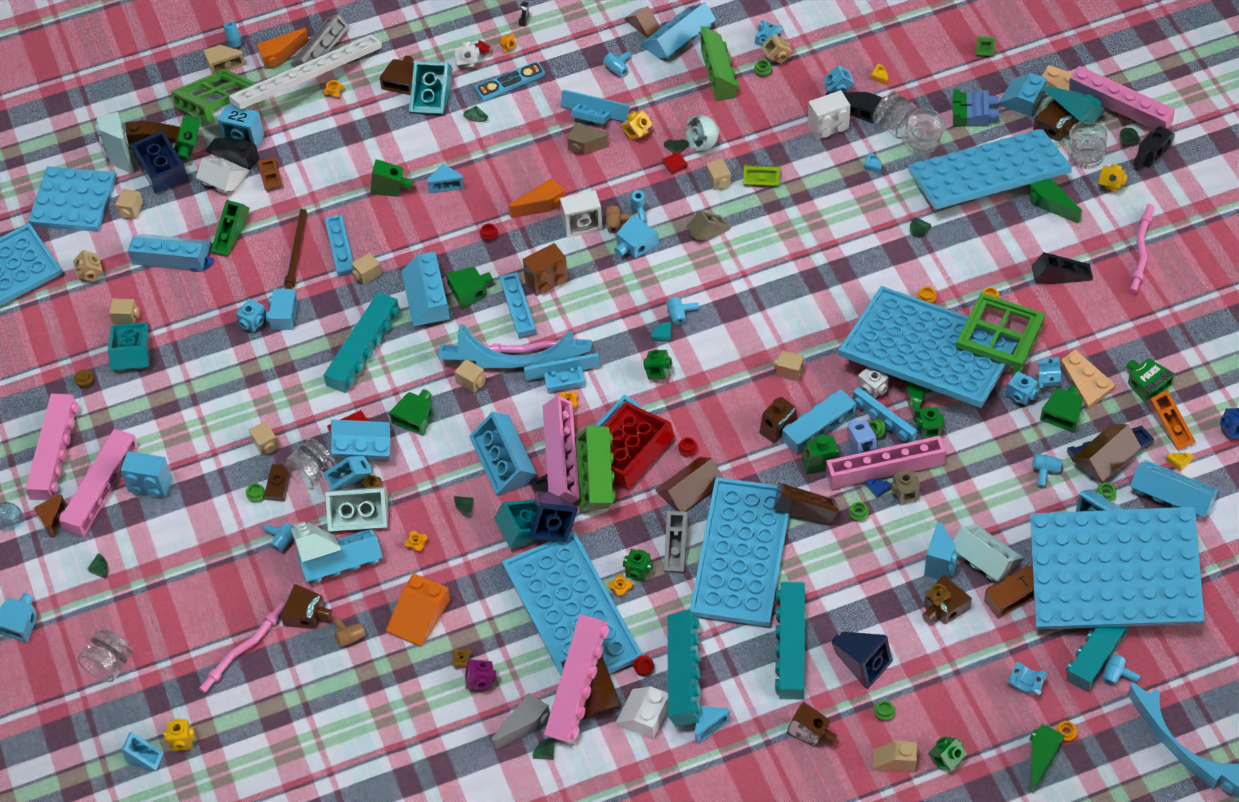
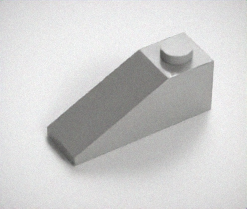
[664,511,688,572]
[491,693,550,750]

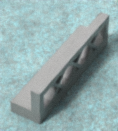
[290,14,350,67]

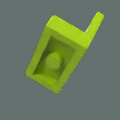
[743,164,780,186]

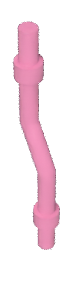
[1129,204,1154,294]
[485,341,592,353]
[199,602,285,694]

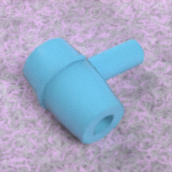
[224,22,242,48]
[603,51,631,77]
[629,190,647,223]
[666,297,699,325]
[1032,454,1062,487]
[264,522,294,552]
[1102,654,1140,686]

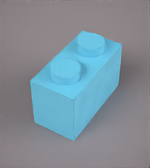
[266,289,298,330]

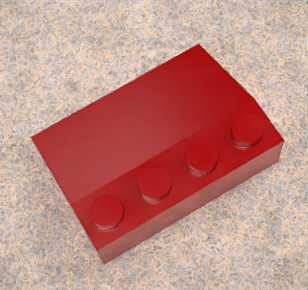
[603,401,675,490]

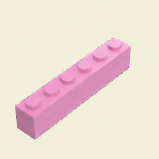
[1069,66,1175,130]
[25,393,79,501]
[542,395,580,504]
[59,428,138,537]
[826,436,946,489]
[544,614,609,743]

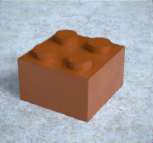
[523,243,568,296]

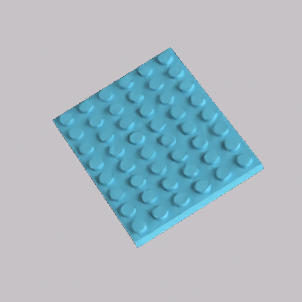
[838,286,1019,408]
[1030,507,1205,630]

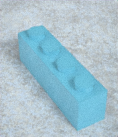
[782,389,857,456]

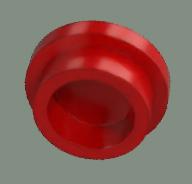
[474,40,491,55]
[480,223,498,241]
[678,437,697,456]
[633,655,654,676]

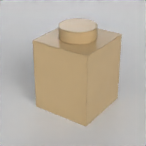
[706,158,731,190]
[115,189,143,219]
[351,252,382,286]
[109,299,140,325]
[774,350,804,382]
[454,359,486,393]
[249,421,279,456]

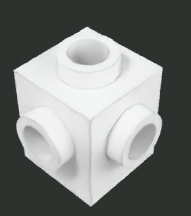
[453,42,480,67]
[858,367,888,399]

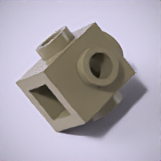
[890,470,920,504]

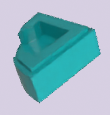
[652,322,671,341]

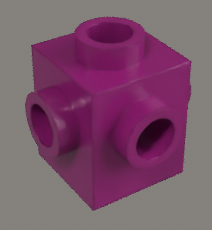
[464,659,496,690]

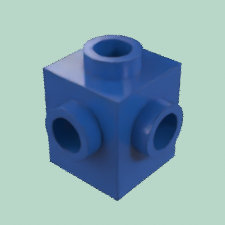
[1220,408,1239,438]

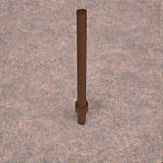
[284,209,307,289]

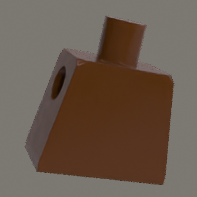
[380,56,414,95]

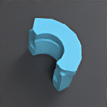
[755,20,783,46]
[1038,357,1062,388]
[1006,662,1047,696]

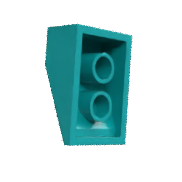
[409,61,453,115]
[1042,86,1106,126]
[108,322,149,371]
[494,500,541,548]

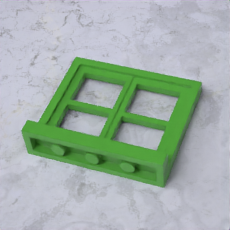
[171,69,258,123]
[955,293,1045,375]

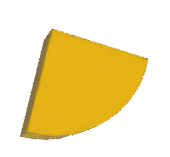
[870,63,888,85]
[1165,452,1194,471]

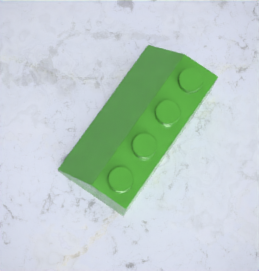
[700,26,739,101]
[576,426,615,513]

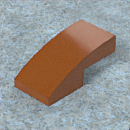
[258,157,282,190]

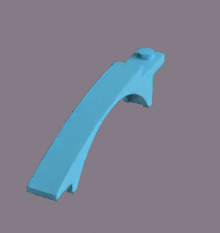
[438,325,592,368]
[1128,682,1239,799]

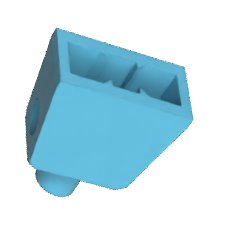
[614,214,659,258]
[324,455,372,490]
[0,593,37,643]

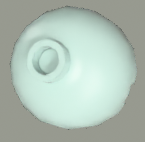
[686,115,719,151]

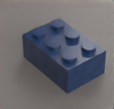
[131,131,188,193]

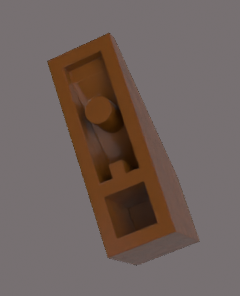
[125,120,179,150]

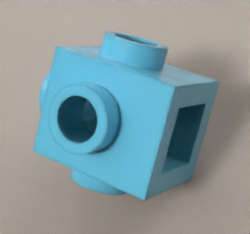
[823,65,855,93]
[236,298,266,332]
[1006,371,1038,405]

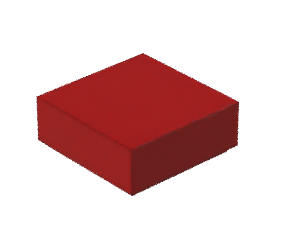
[662,152,687,174]

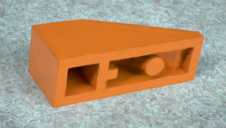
[257,28,309,69]
[508,178,565,218]
[1146,390,1196,450]

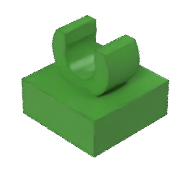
[976,36,995,56]

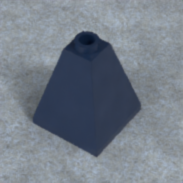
[529,491,578,543]
[832,631,893,689]

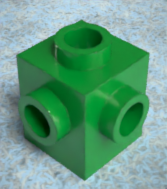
[643,349,672,380]
[915,407,944,439]
[623,549,653,582]
[928,736,967,771]

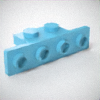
[560,90,630,125]
[524,353,600,393]

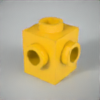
[620,110,653,140]
[1098,164,1128,191]
[163,719,195,751]

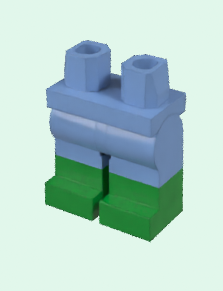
[952,89,999,127]

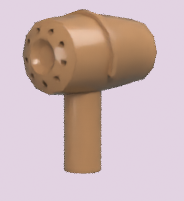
[605,205,636,233]
[333,617,365,647]

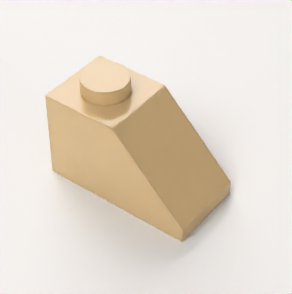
[203,45,245,74]
[873,741,917,773]

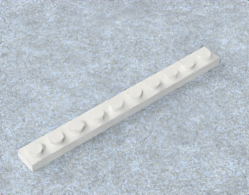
[229,35,382,110]

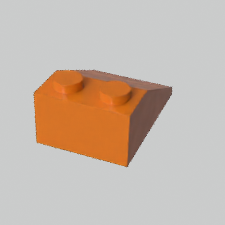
[386,573,450,647]

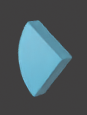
[863,152,882,173]

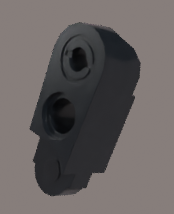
[1133,126,1175,169]

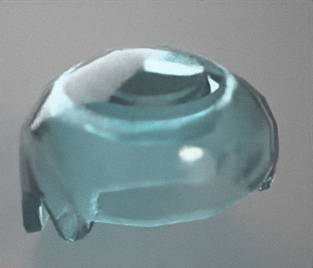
[0,502,22,531]

